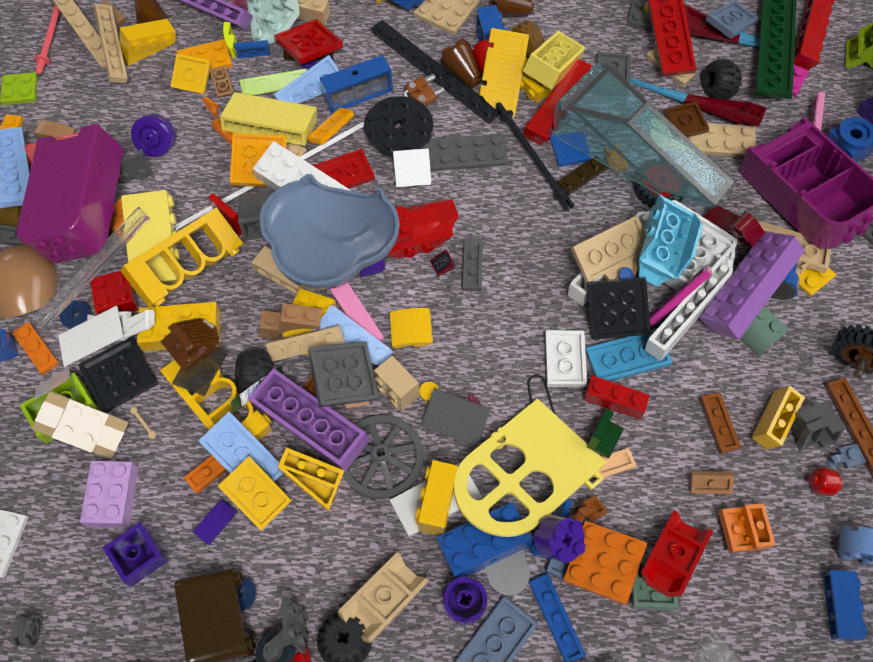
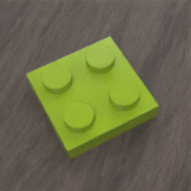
[0,72,38,105]

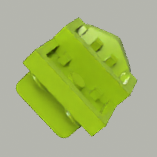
[845,23,873,68]

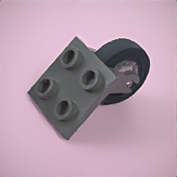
[255,596,308,662]

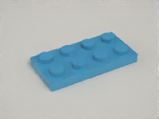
[585,329,673,382]

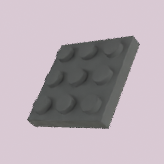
[308,342,379,408]

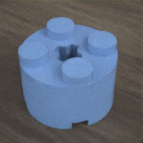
[838,526,873,565]

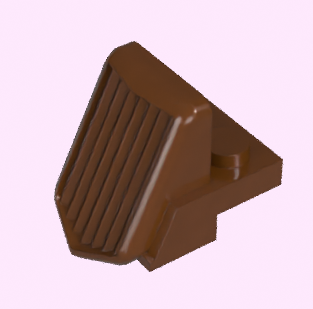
[160,318,219,372]

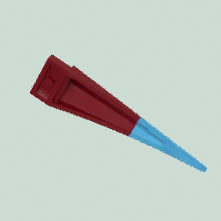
[684,4,759,47]
[630,78,767,127]

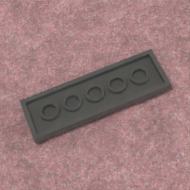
[420,134,508,172]

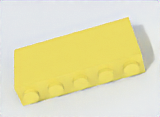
[220,92,317,146]
[121,190,181,286]

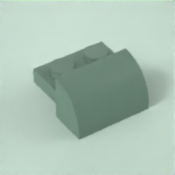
[740,307,789,357]
[632,561,679,611]

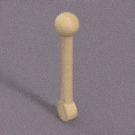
[130,407,157,439]

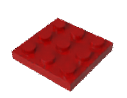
[274,19,343,65]

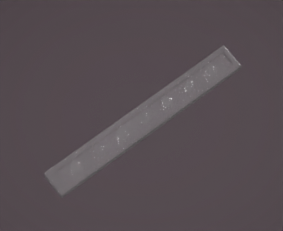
[35,206,150,329]

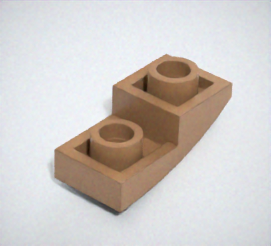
[210,66,234,98]
[33,120,75,138]

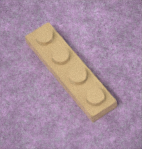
[266,324,345,361]

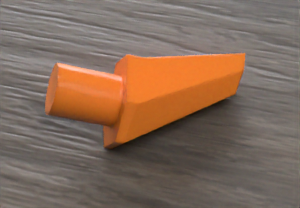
[202,97,220,117]

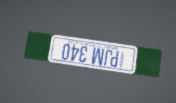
[230,364,283,413]

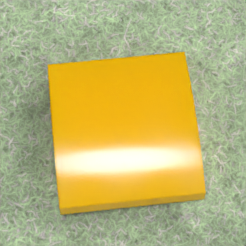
[390,308,433,349]

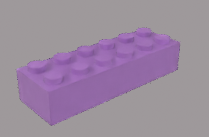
[700,231,805,340]
[248,368,370,472]

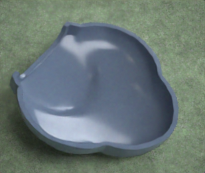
[260,174,399,290]

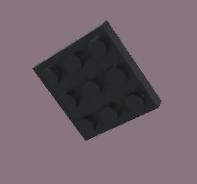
[586,276,651,340]
[78,337,158,413]

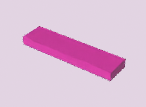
[649,266,712,327]

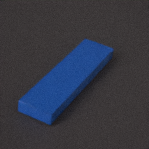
[528,573,586,662]

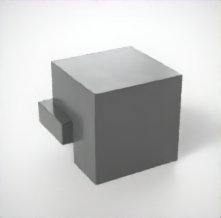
[790,401,846,451]

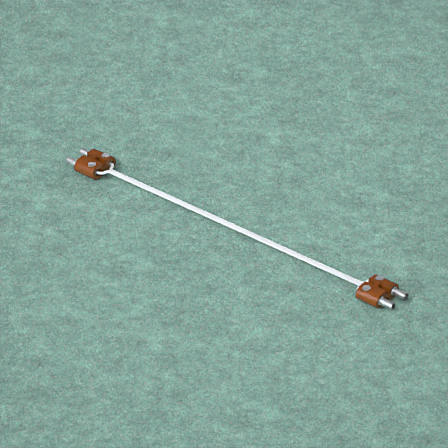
[174,74,445,231]

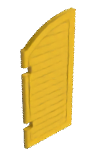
[479,28,529,117]

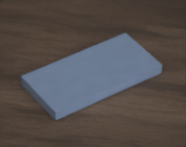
[455,596,539,662]

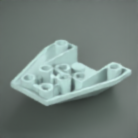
[247,0,300,44]

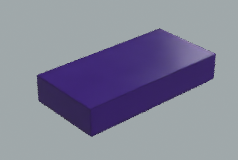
[193,500,237,546]

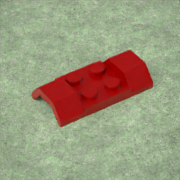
[641,510,713,597]

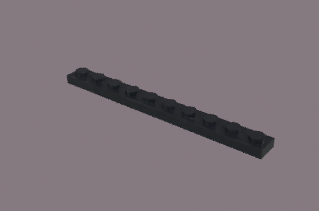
[371,20,501,124]

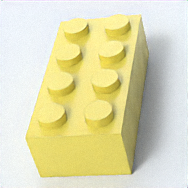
[523,31,586,90]

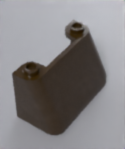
[175,568,256,662]

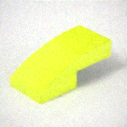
[223,22,237,58]

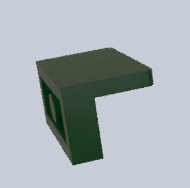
[587,408,624,458]

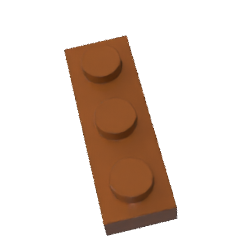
[700,392,741,454]

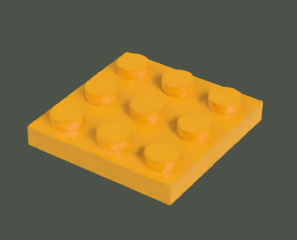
[230,133,287,187]

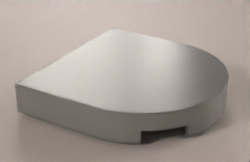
[484,550,530,596]

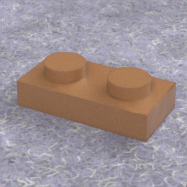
[689,471,735,494]

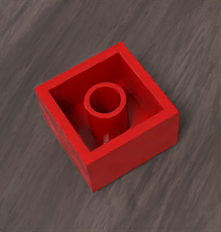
[89,271,139,315]

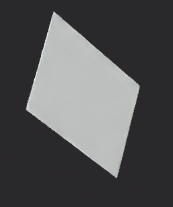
[35,367,70,399]

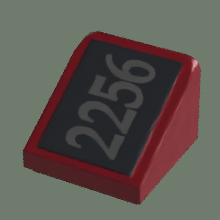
[430,249,454,276]

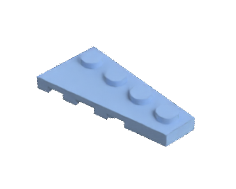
[273,55,339,103]
[312,304,394,366]

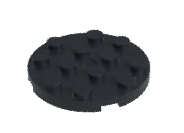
[364,96,434,157]

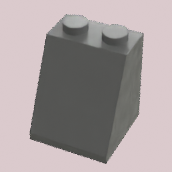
[238,190,275,241]

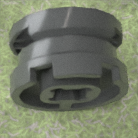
[11,614,42,647]

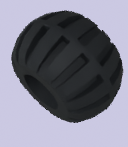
[700,59,742,100]
[235,348,273,393]
[317,613,372,662]

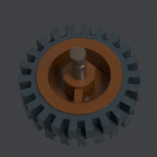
[832,325,873,379]

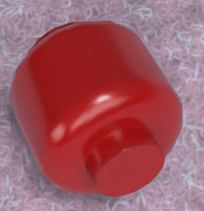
[808,467,843,496]

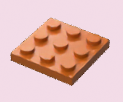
[563,521,647,606]

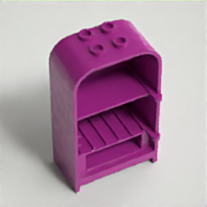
[739,117,873,249]
[17,124,123,263]

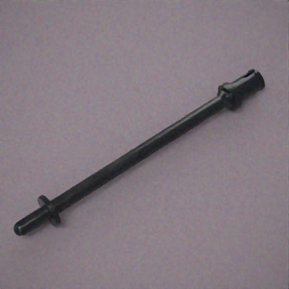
[496,102,575,211]

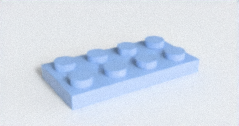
[198,411,282,482]

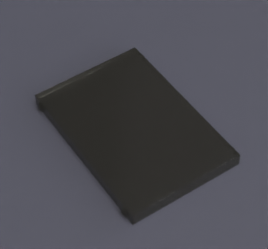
[172,348,228,396]

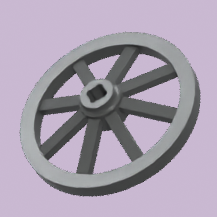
[343,415,424,499]

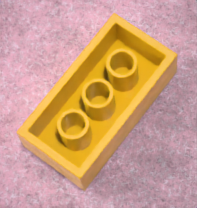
[137,302,221,351]

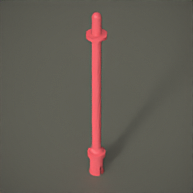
[34,5,60,75]

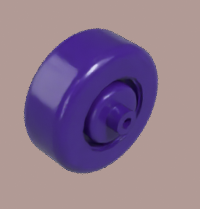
[131,114,176,157]

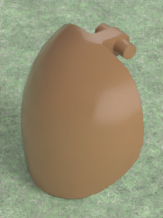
[0,245,58,319]

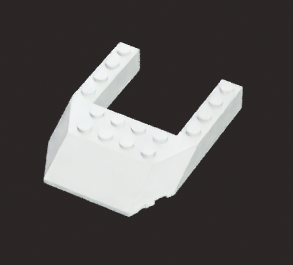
[568,200,737,361]

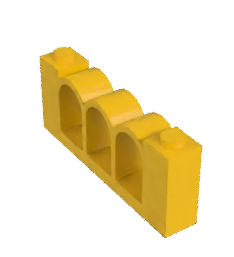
[121,207,243,308]
[160,353,272,441]

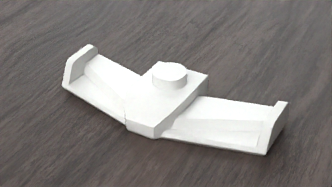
[87,310,155,341]

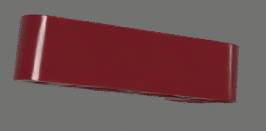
[703,204,765,248]

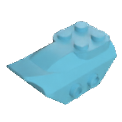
[639,194,703,287]

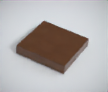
[663,101,710,140]

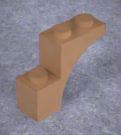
[258,303,322,339]

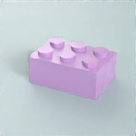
[80,461,139,529]

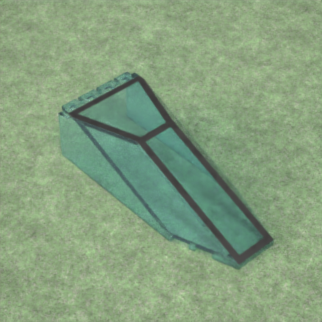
[554,63,734,208]

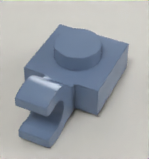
[826,443,866,469]

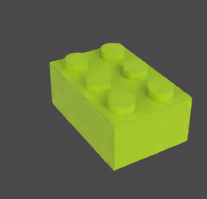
[19,373,100,444]

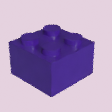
[103,522,168,587]

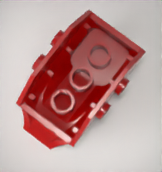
[387,199,459,259]

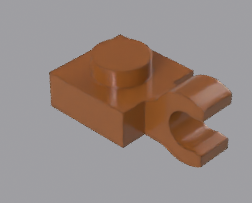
[572,496,608,522]

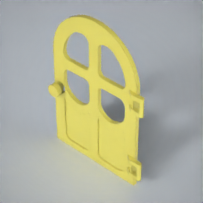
[454,399,607,537]

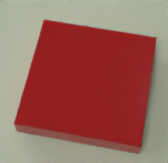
[208,193,242,236]

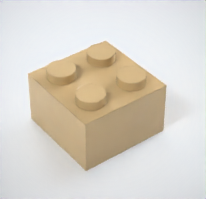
[374,356,420,411]

